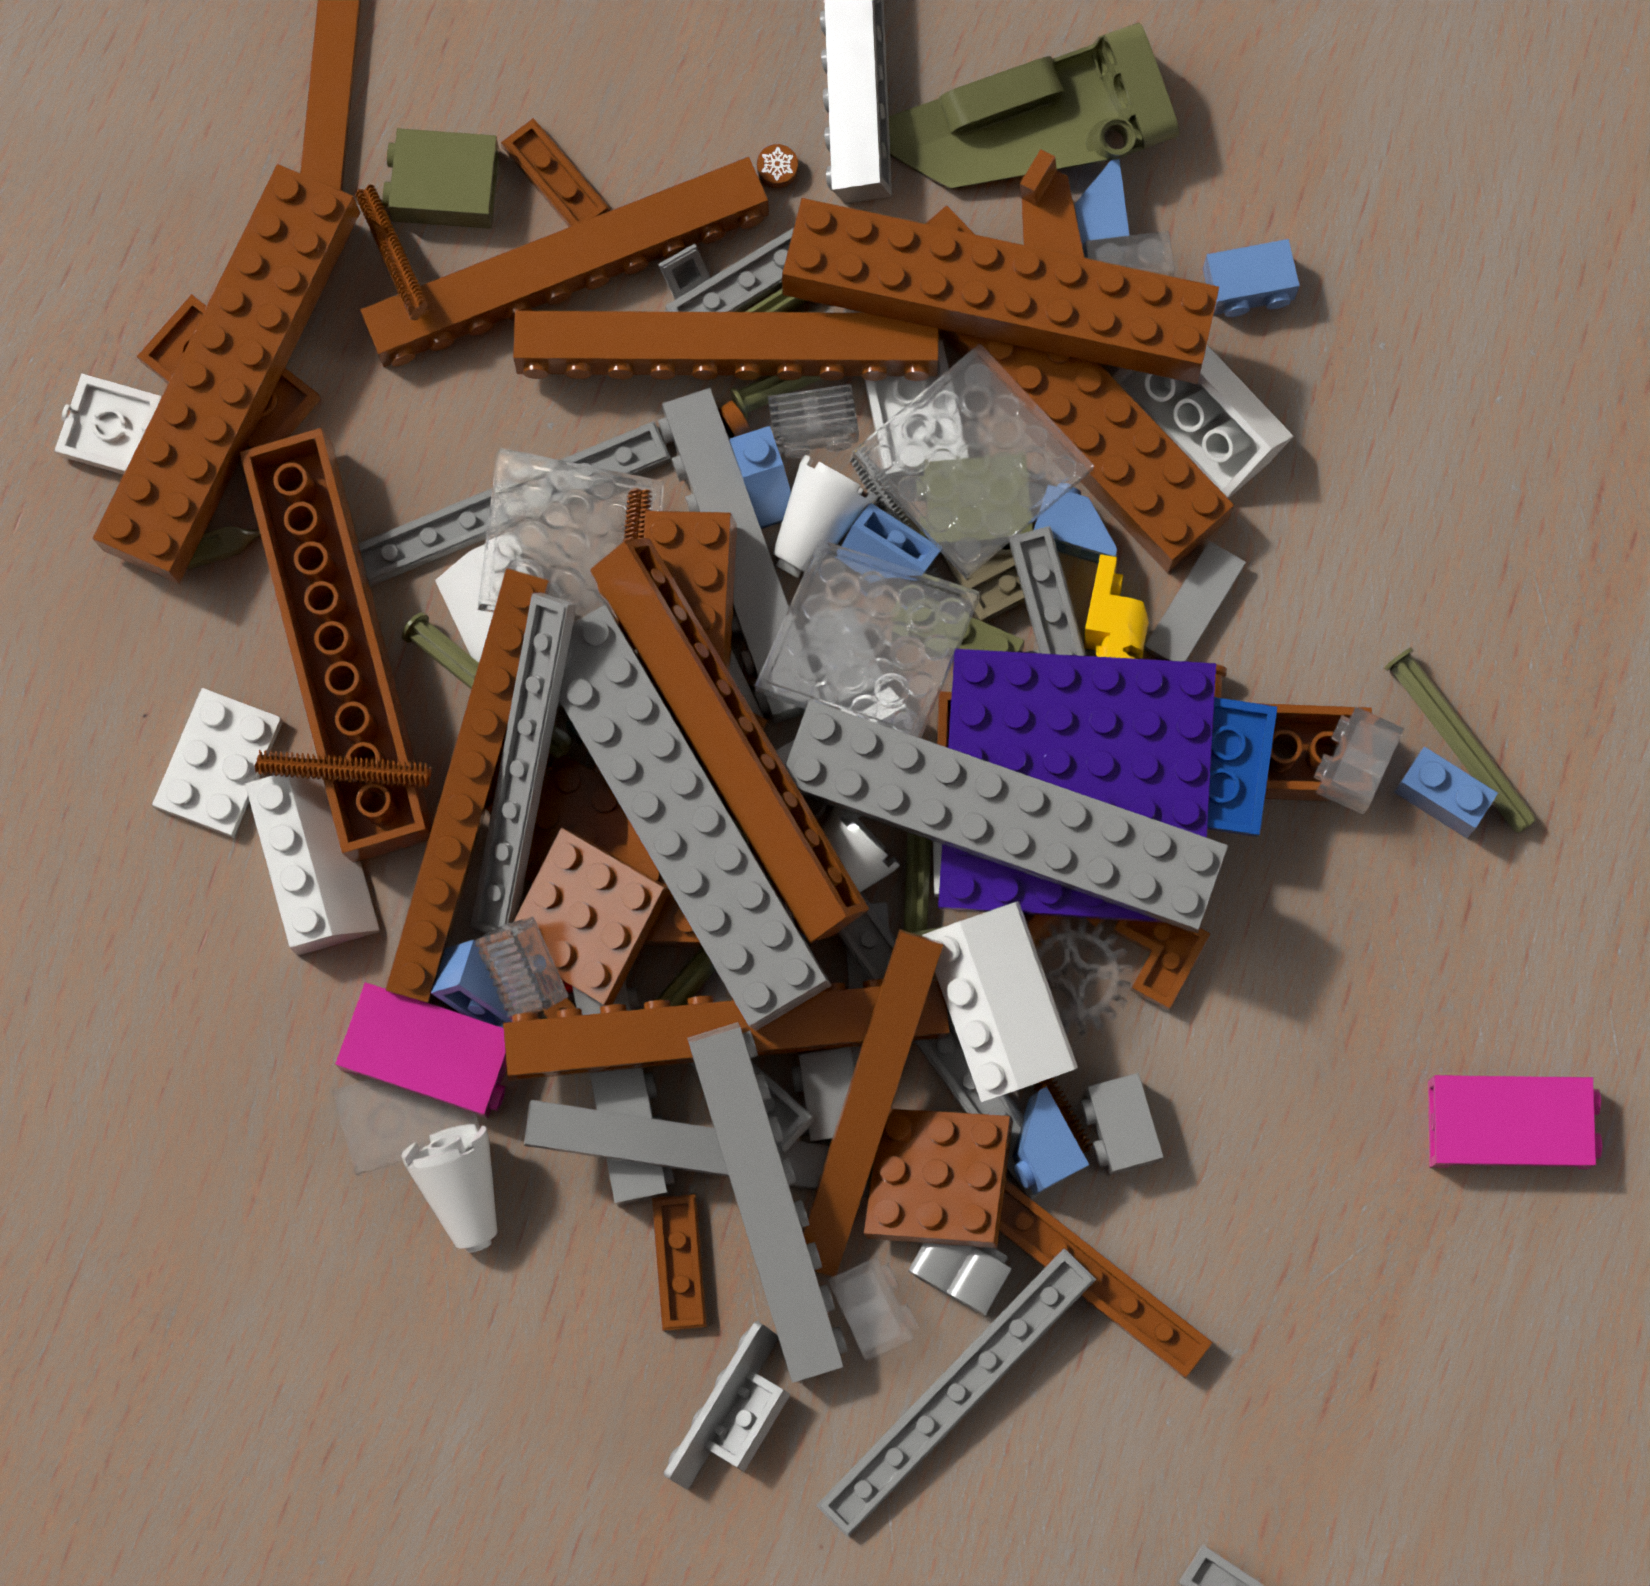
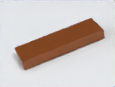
[501,118,610,227]
[652,1194,707,1331]

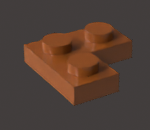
[1113,920,1211,1011]

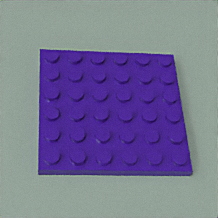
[938,649,1216,925]

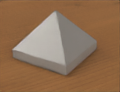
[658,244,710,299]

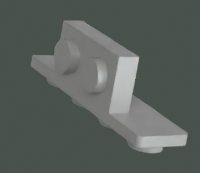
[664,1321,791,1489]

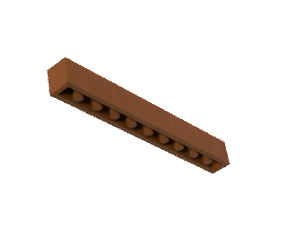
[360,157,769,367]
[513,311,938,381]
[590,538,869,943]
[385,568,552,1003]
[503,979,949,1081]

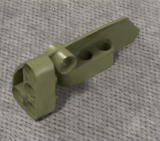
[889,22,1179,189]

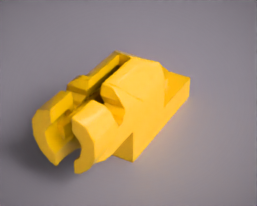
[1084,554,1149,659]

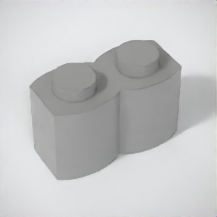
[908,1243,1012,1316]

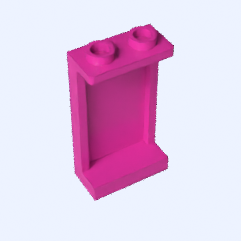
[335,982,507,1119]
[1428,1075,1602,1169]

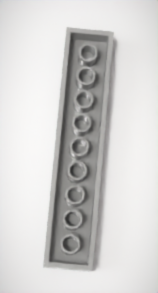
[559,604,832,1031]
[785,700,1228,934]

